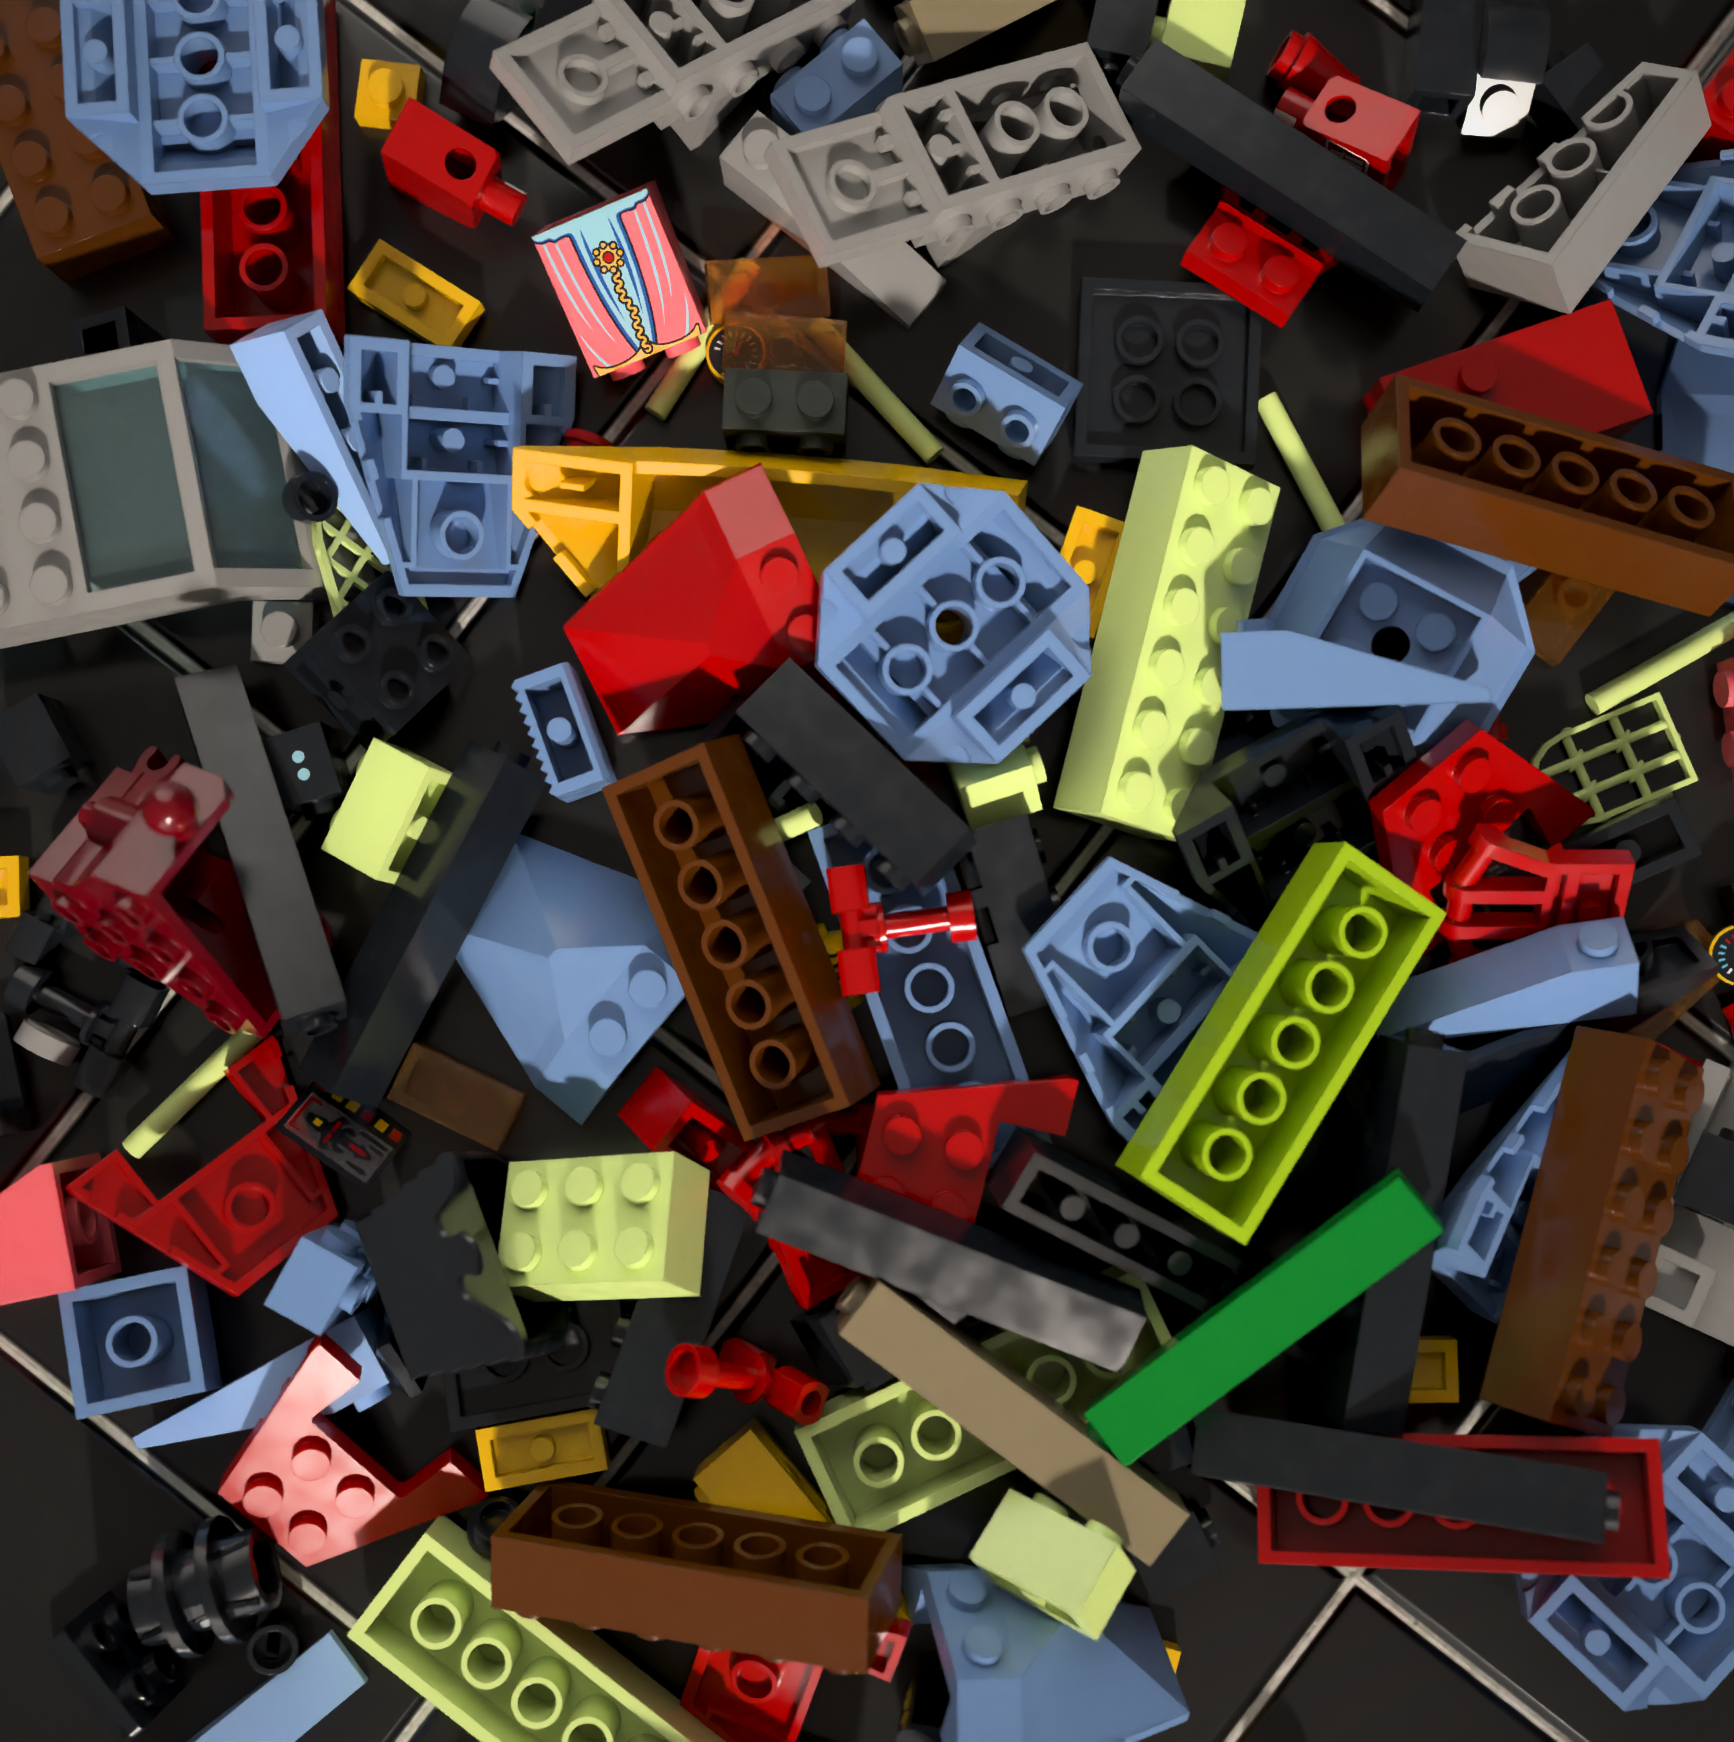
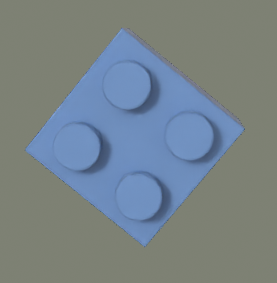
[58,1266,223,1420]

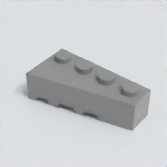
[1456,62,1712,314]

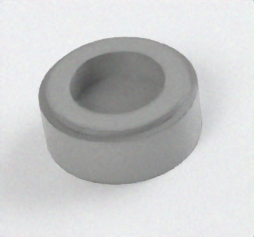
[13,1018,82,1067]

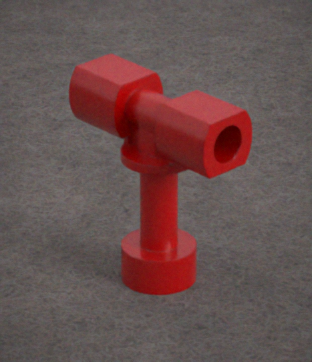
[826,864,977,997]
[665,1338,829,1425]

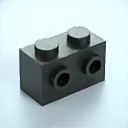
[722,368,849,457]

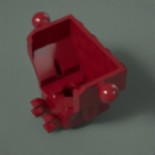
[27,746,334,1039]

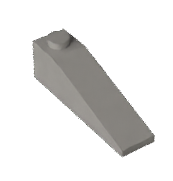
[719,110,947,330]

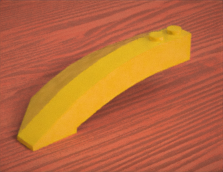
[512,446,1028,645]

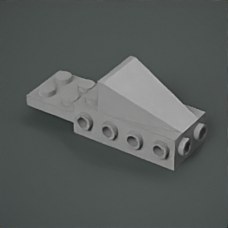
[489,0,856,166]
[763,42,1142,268]

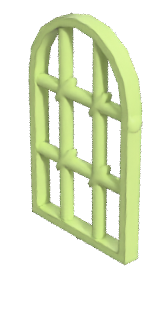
[1530,692,1698,826]

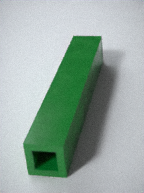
[1084,1167,1444,1468]

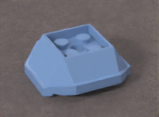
[60,0,330,195]
[814,482,1092,764]
[1266,518,1536,759]
[1515,1424,1734,1711]

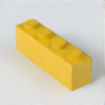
[693,1417,914,1675]

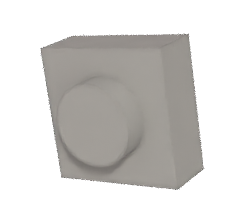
[250,601,320,665]
[1645,1244,1718,1328]

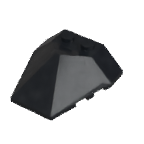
[1171,705,1418,933]

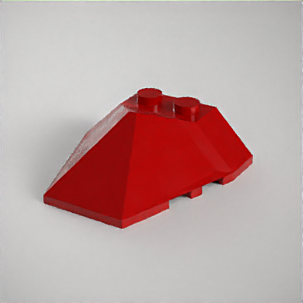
[563,463,840,735]

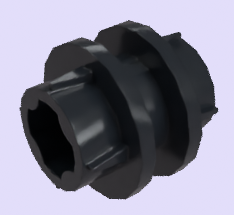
[126,1515,282,1659]

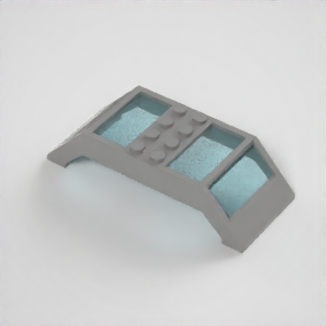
[0,339,378,649]

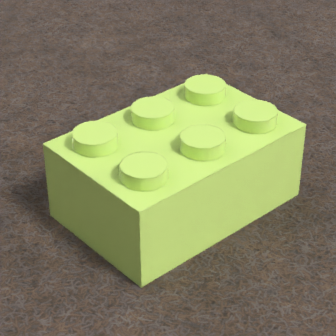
[498,1151,710,1302]

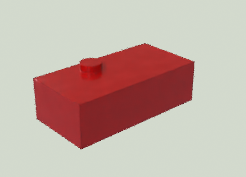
[1362,299,1654,438]

